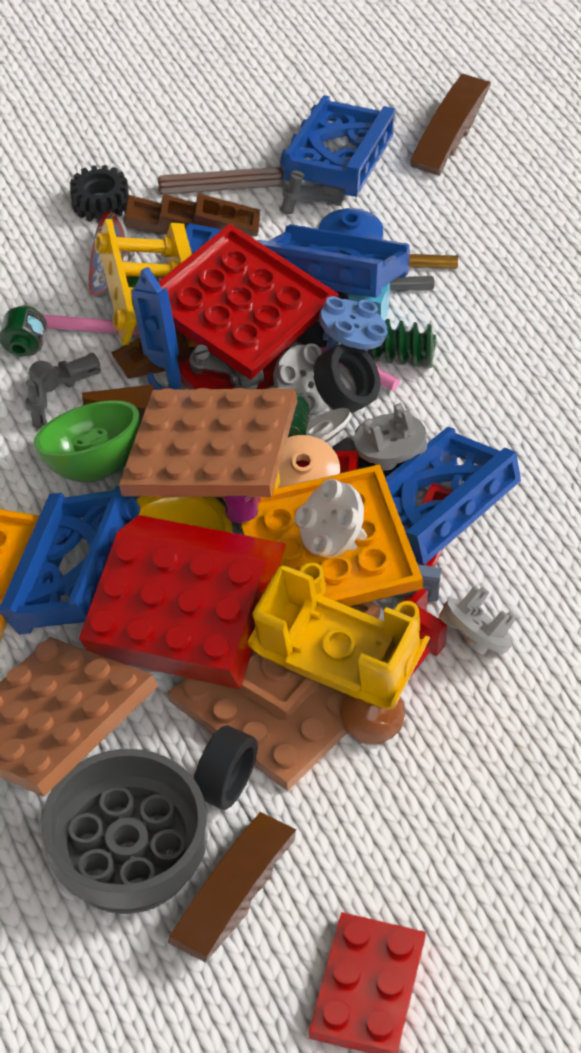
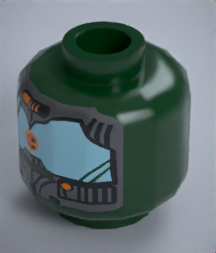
[0,305,47,357]

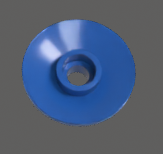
[319,208,383,239]

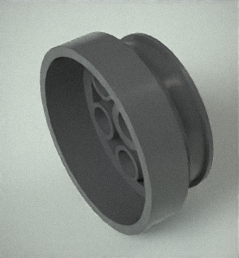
[42,749,208,914]

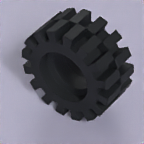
[70,165,129,223]

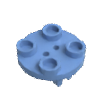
[319,296,388,352]

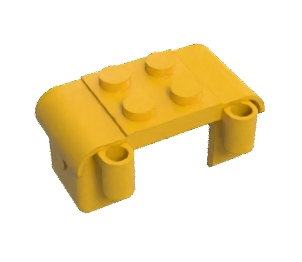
[248,562,430,710]

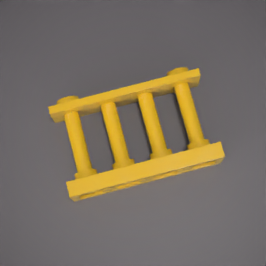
[95,219,199,347]

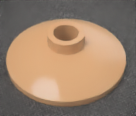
[278,435,340,488]

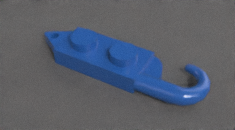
[131,267,182,390]

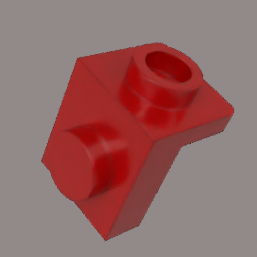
[402,588,447,657]

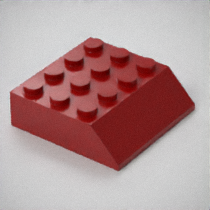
[79,515,286,689]

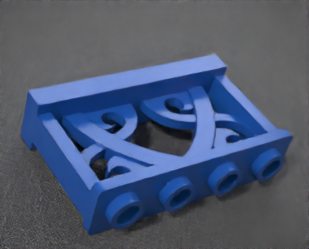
[280,95,396,197]
[257,224,410,298]
[385,426,521,565]
[0,485,141,635]

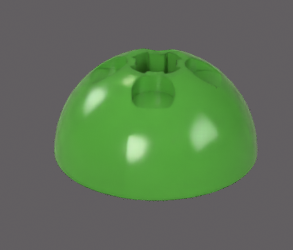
[34,400,141,482]

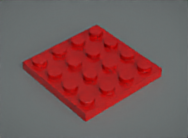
[158,224,338,380]

